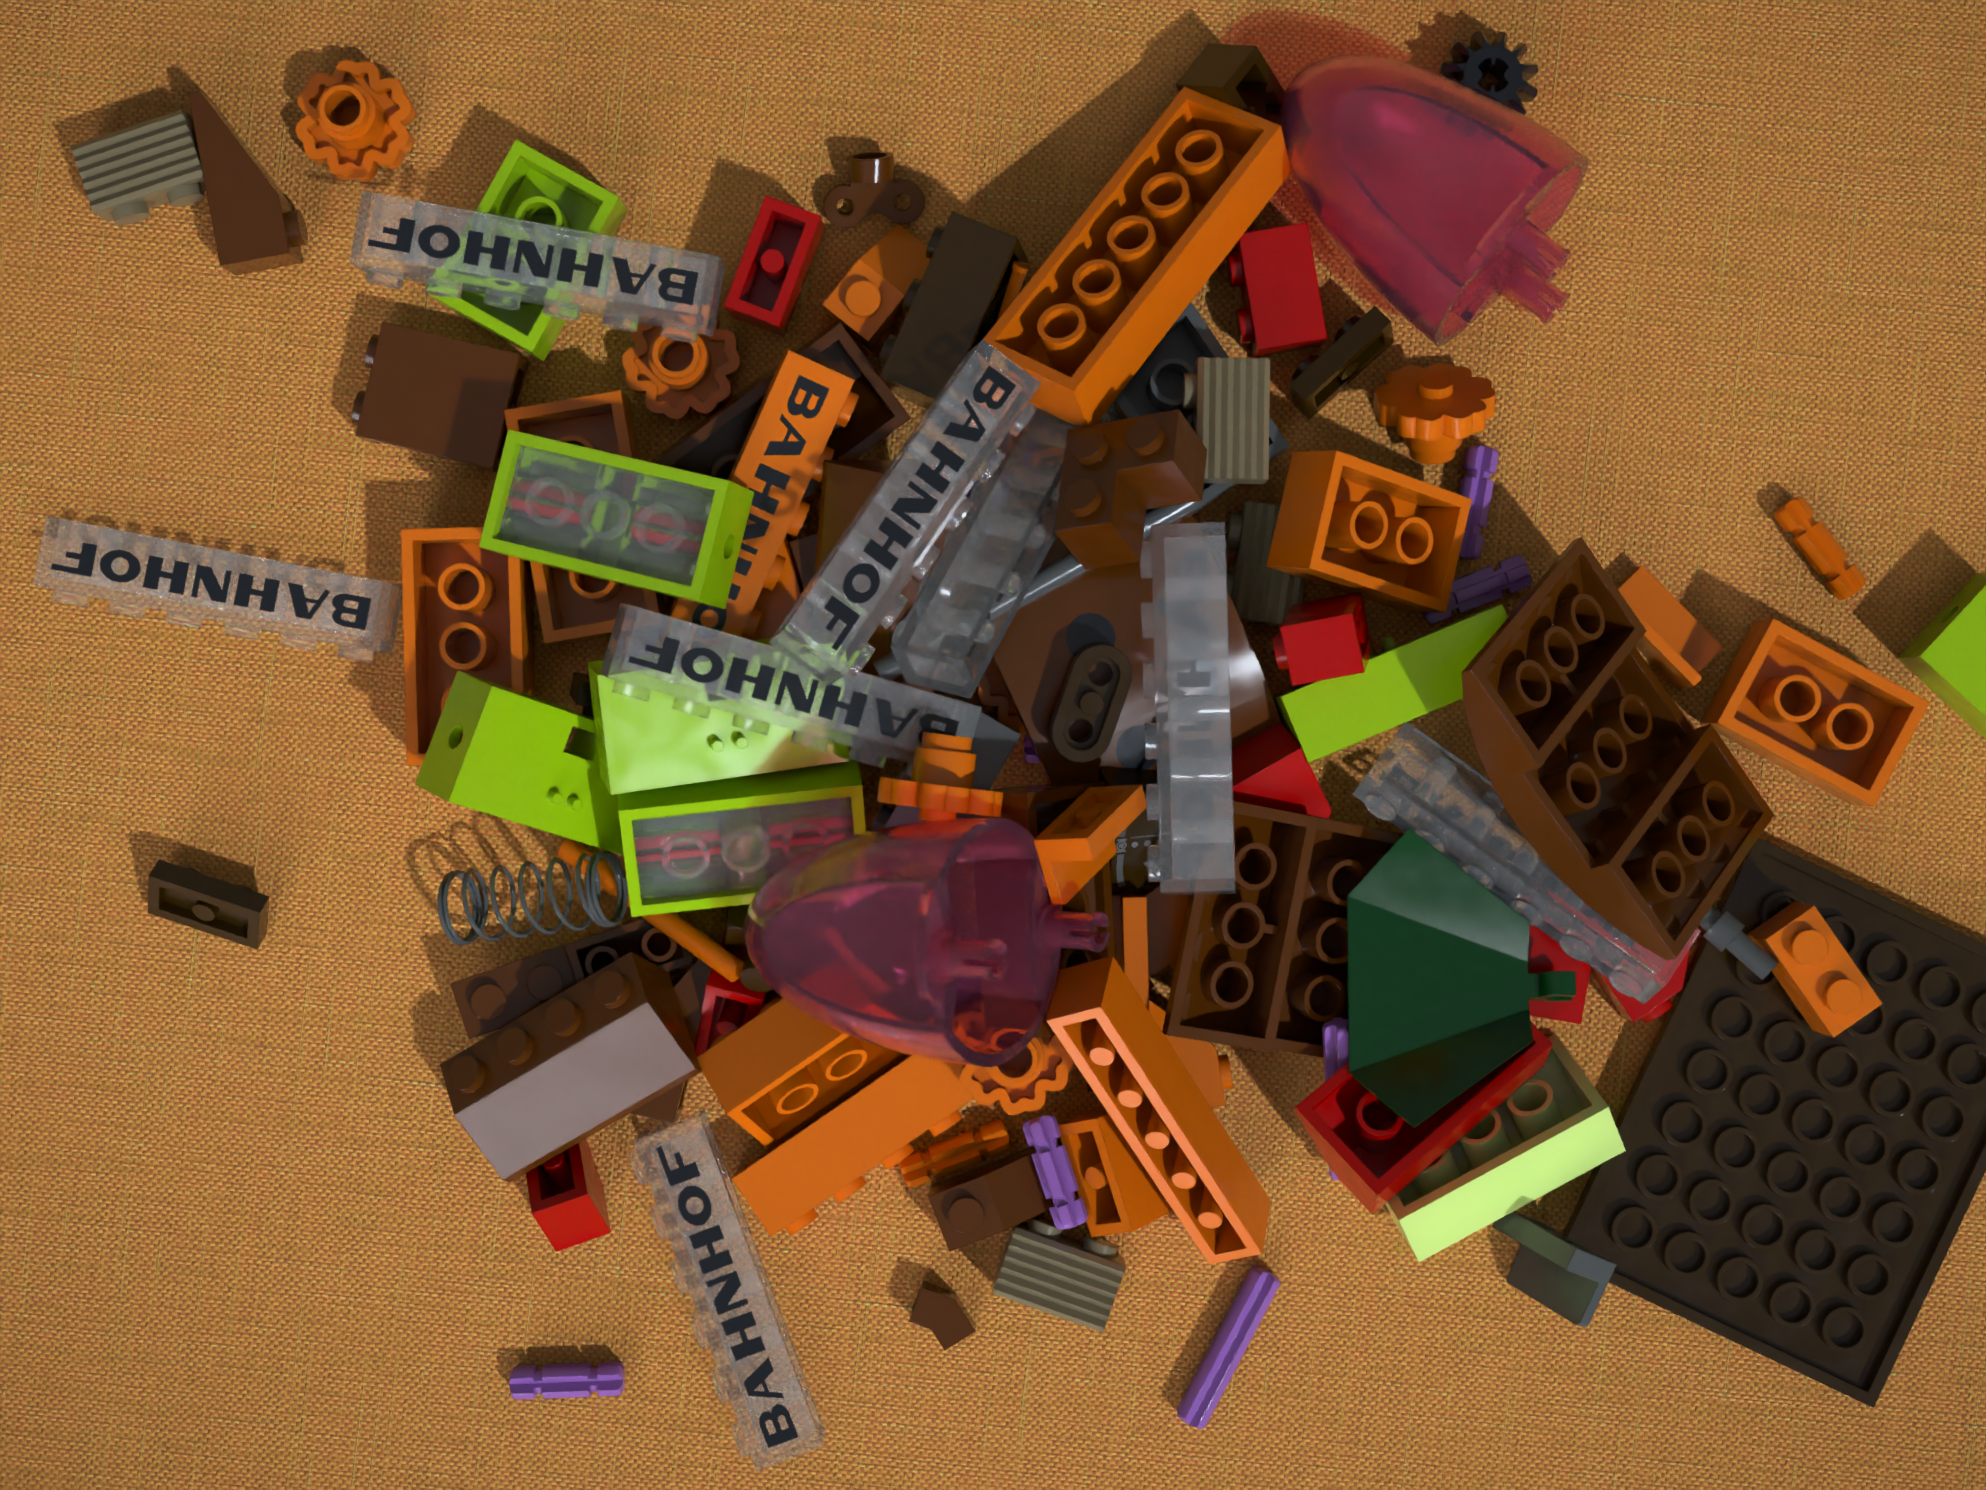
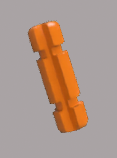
[1774,496,1866,600]
[899,1120,1011,1188]

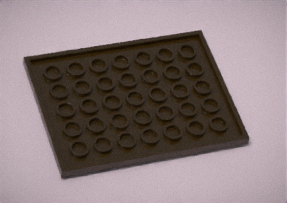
[1563,838,1986,1408]

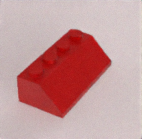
[1295,1022,1553,1215]

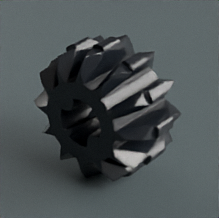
[1438,31,1538,132]

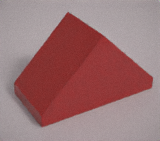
[1207,723,1332,819]

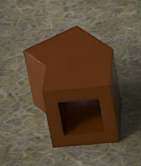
[909,1281,976,1351]

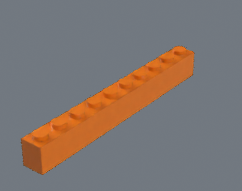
[732,875,1193,1237]

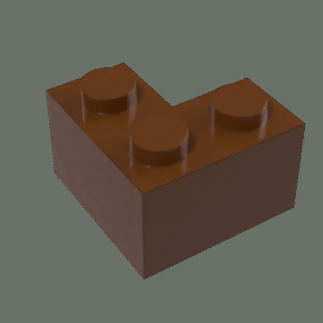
[1054,409,1207,570]

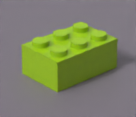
[429,139,628,362]

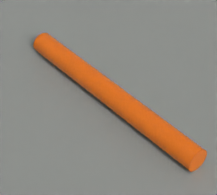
[558,839,744,982]

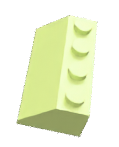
[1385,1034,1626,1262]

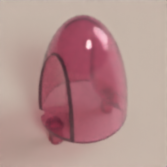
[1280,55,1589,346]
[744,818,1110,1067]

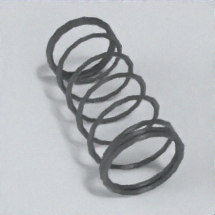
[437,850,628,945]

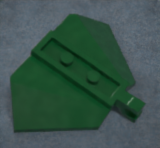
[1346,828,1576,1128]

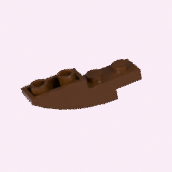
[450,912,695,1039]

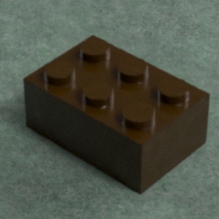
[878,211,1030,421]

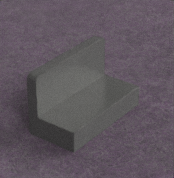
[1492,1211,1616,1328]

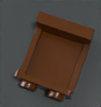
[351,321,529,473]

